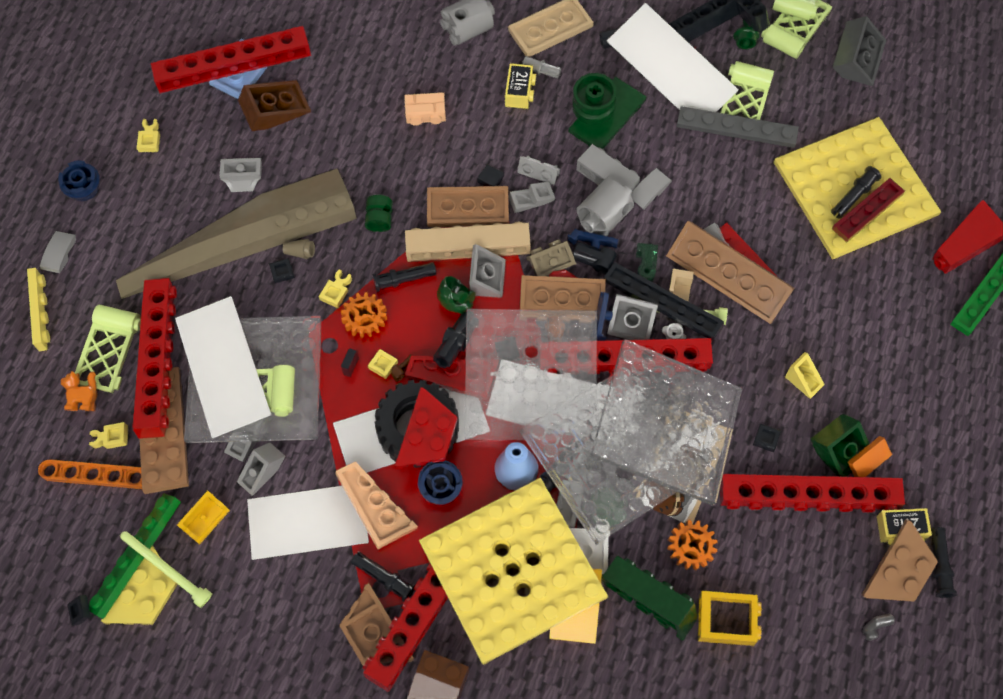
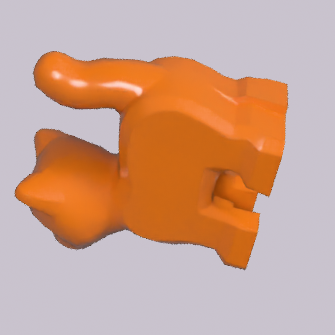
[61,371,97,411]

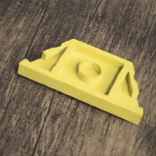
[101,546,178,625]

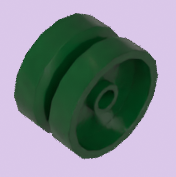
[572,73,617,125]

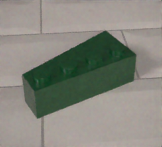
[602,556,698,641]

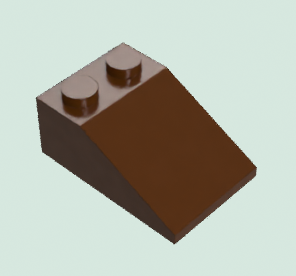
[238,80,311,131]
[407,650,469,699]

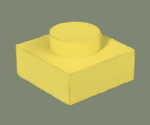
[368,349,398,379]

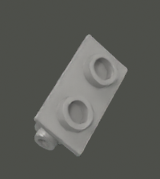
[517,155,560,185]

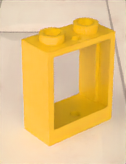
[698,591,761,646]

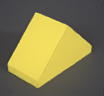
[785,352,825,399]

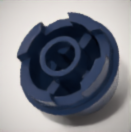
[58,160,100,201]
[418,460,463,504]

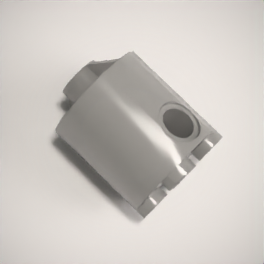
[440,0,495,46]
[577,176,634,236]

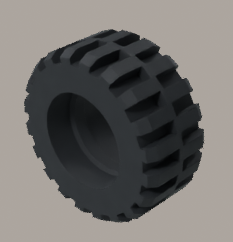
[374,380,459,468]

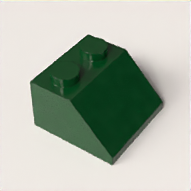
[811,414,869,477]

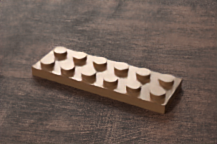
[666,221,795,324]
[136,367,189,494]

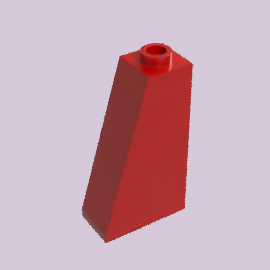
[932,200,1003,274]

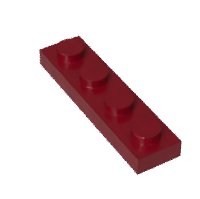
[832,178,905,243]

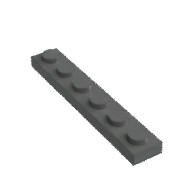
[677,106,799,148]

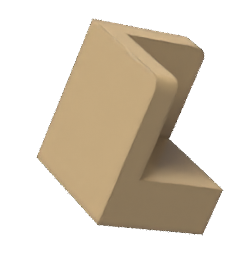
[669,269,694,301]

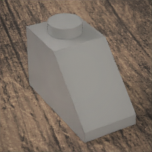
[237,443,285,496]

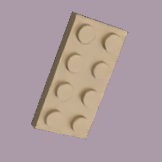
[508,0,593,57]

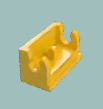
[177,491,230,545]

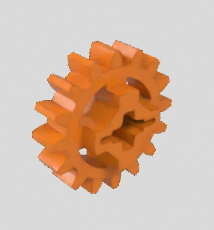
[341,292,387,338]
[667,520,718,570]

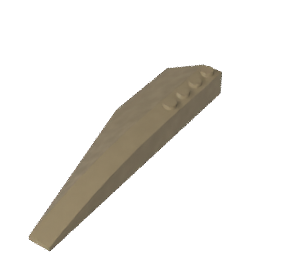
[116,169,357,299]

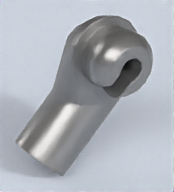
[863,613,894,641]

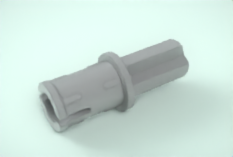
[522,56,561,78]

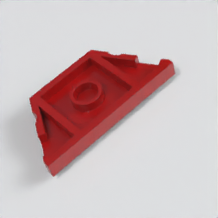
[395,387,458,469]

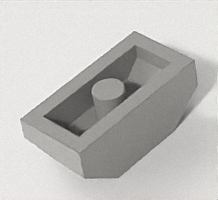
[220,158,262,192]

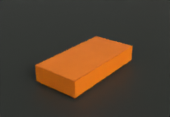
[848,436,892,477]

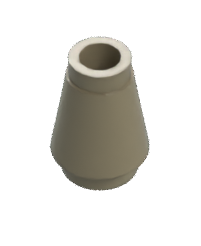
[283,239,315,259]

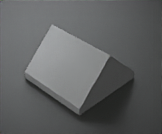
[469,244,506,298]
[607,294,658,340]

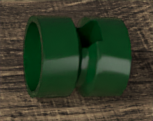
[365,195,393,232]

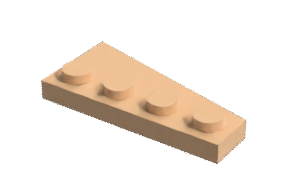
[336,461,418,549]

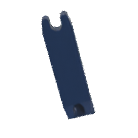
[567,229,618,249]
[590,292,613,341]

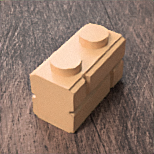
[405,93,446,125]

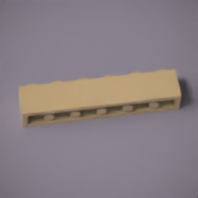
[405,222,530,262]

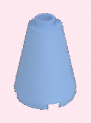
[495,442,538,490]

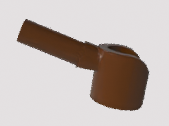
[391,354,411,382]

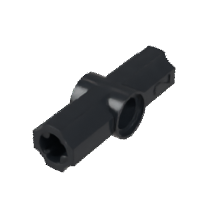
[433,311,479,369]

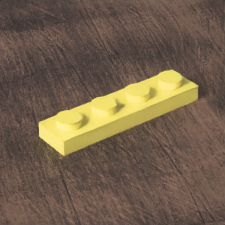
[27,268,50,352]

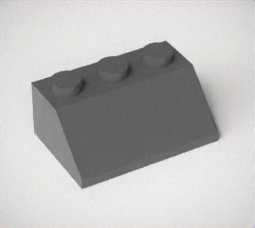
[833,16,886,86]

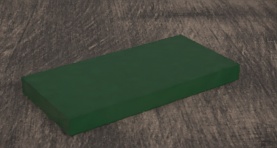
[568,76,647,149]

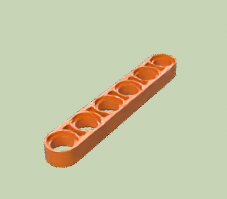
[38,460,142,489]

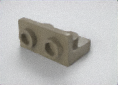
[526,239,576,276]

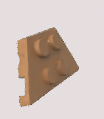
[862,519,938,601]
[339,583,414,666]

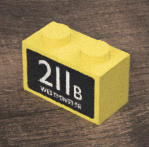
[505,63,536,109]
[877,508,932,545]

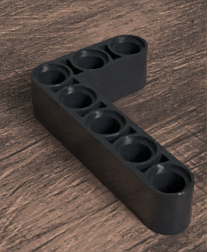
[669,0,770,42]

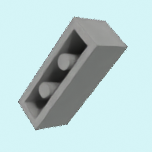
[576,144,640,191]

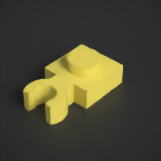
[137,119,160,152]
[319,270,352,308]
[89,422,128,449]

